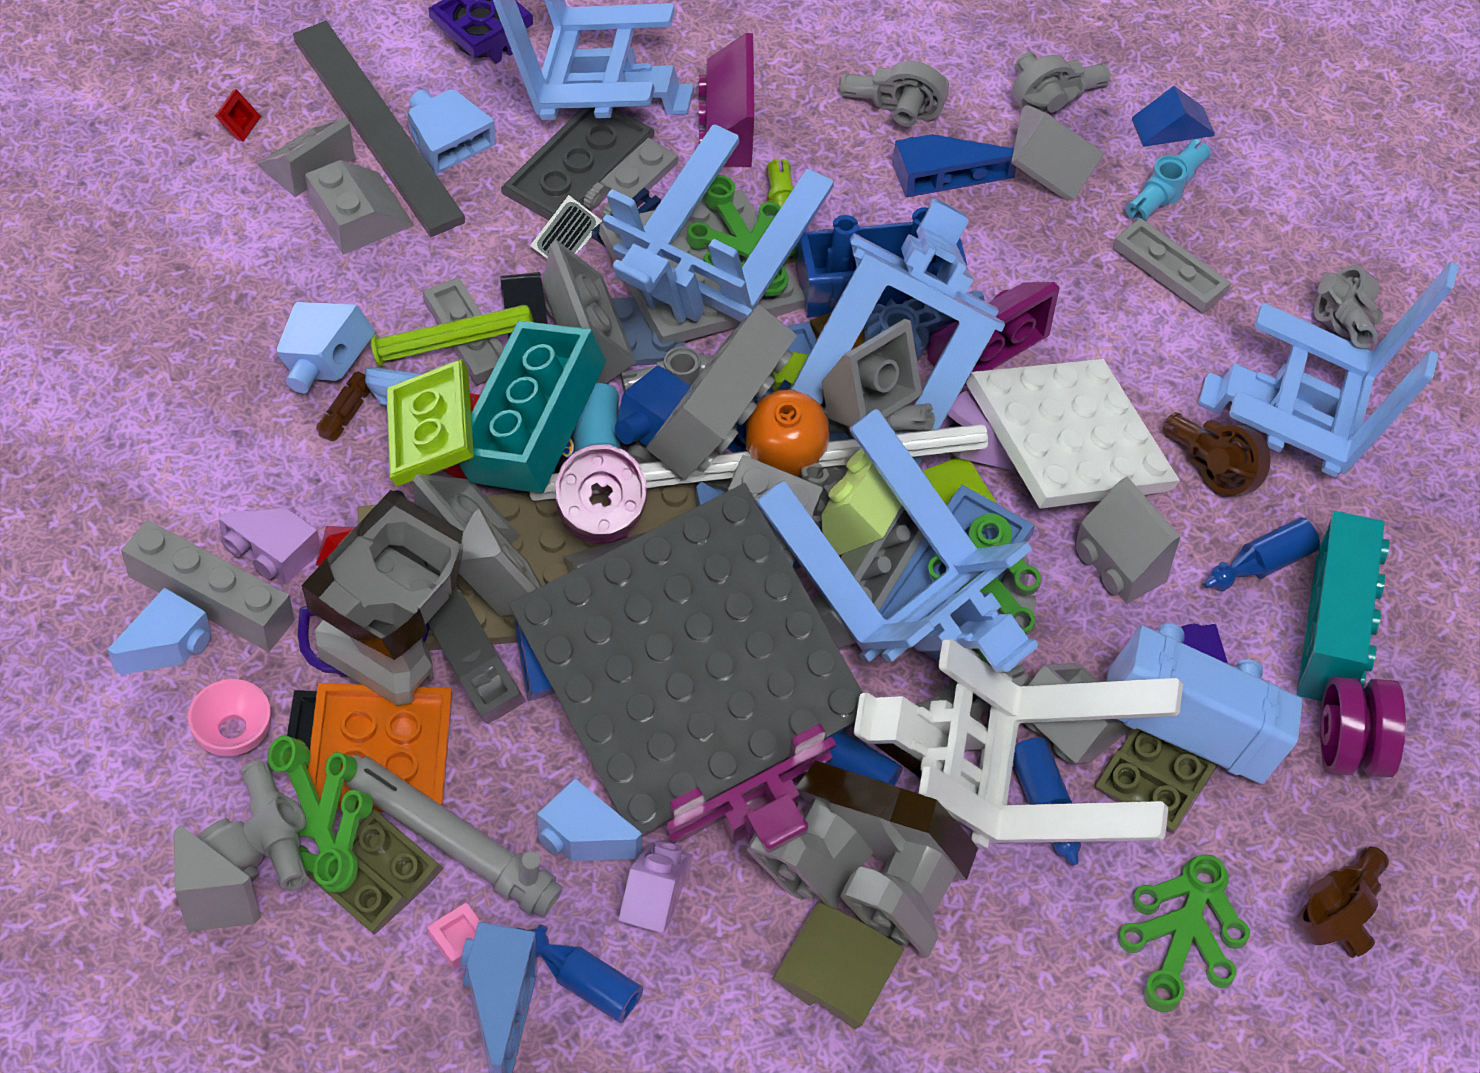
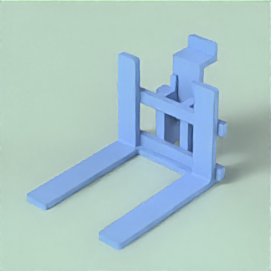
[493,0,694,120]
[603,125,834,324]
[790,198,1005,465]
[1198,261,1459,478]
[756,409,1038,672]

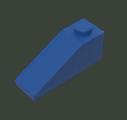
[892,134,1016,198]

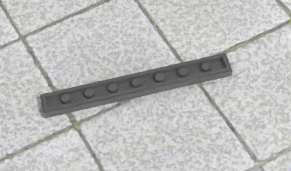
[293,20,465,238]

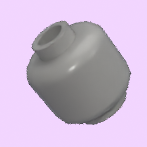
[197,818,264,882]

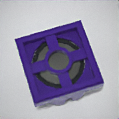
[428,0,533,64]

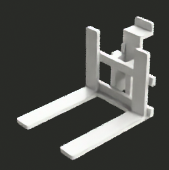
[854,639,1183,849]

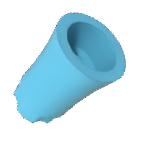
[572,383,621,452]

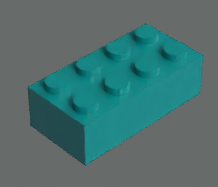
[458,321,607,494]
[1296,510,1390,701]

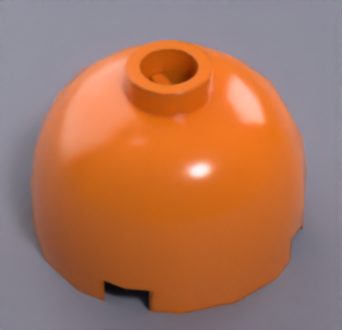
[745,390,829,476]

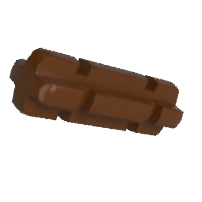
[316,371,370,442]

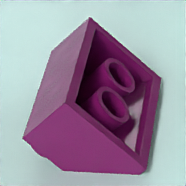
[699,33,754,167]
[927,282,1060,387]

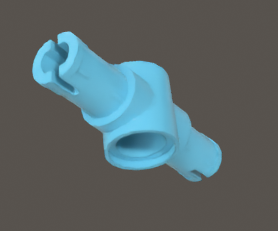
[1126,139,1211,221]

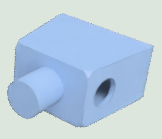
[408,89,496,175]
[277,302,375,394]

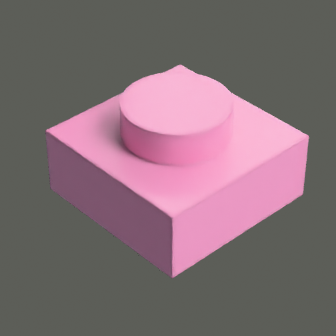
[427,902,481,970]

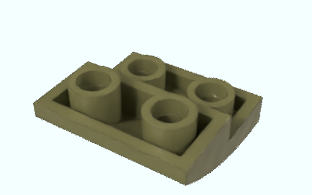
[1095,728,1217,833]
[308,809,443,934]
[772,902,904,1029]

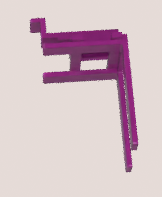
[666,723,836,853]

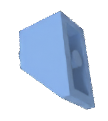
[107,587,211,675]
[537,778,642,861]

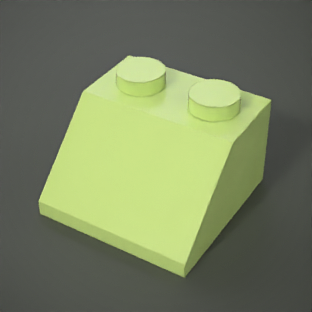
[821,449,902,555]

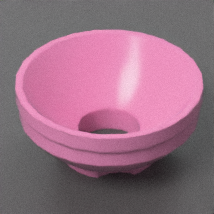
[188,679,271,756]

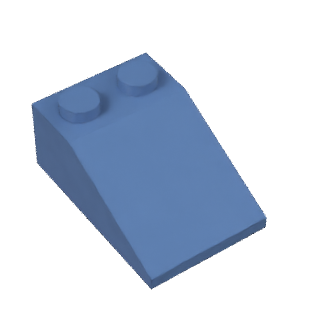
[461,922,538,1073]

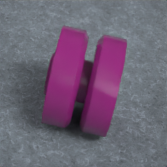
[1319,677,1406,778]

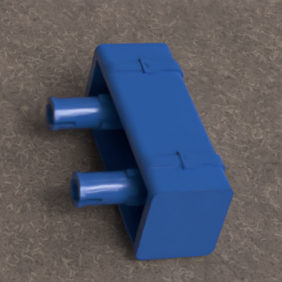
[796,207,967,318]

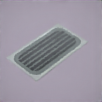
[530,195,602,258]

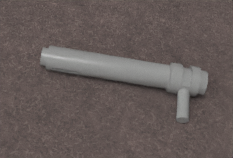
[346,754,564,918]

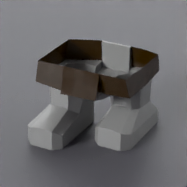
[301,490,464,705]
[746,760,978,958]

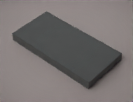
[501,107,654,220]

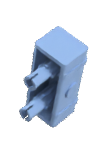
[1106,623,1303,785]

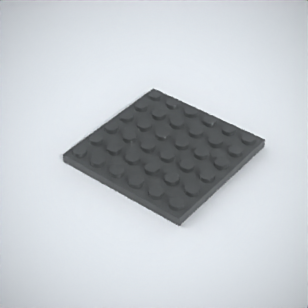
[508,483,863,837]

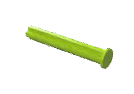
[371,305,533,367]

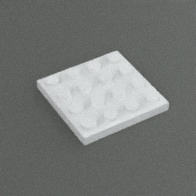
[966,359,1180,509]

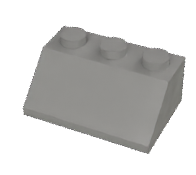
[542,240,636,384]

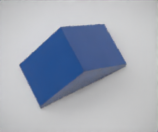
[1132,86,1215,147]

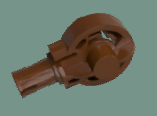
[1163,412,1270,496]
[1297,846,1389,958]

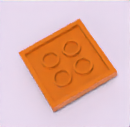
[308,683,452,812]

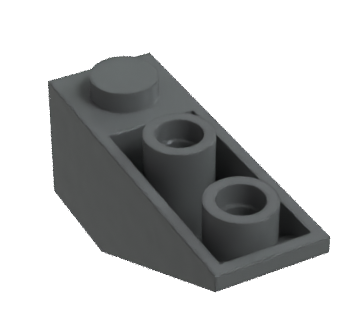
[428,590,526,724]

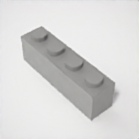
[813,506,924,648]
[121,520,295,652]

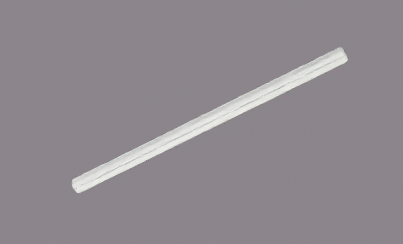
[529,424,988,501]

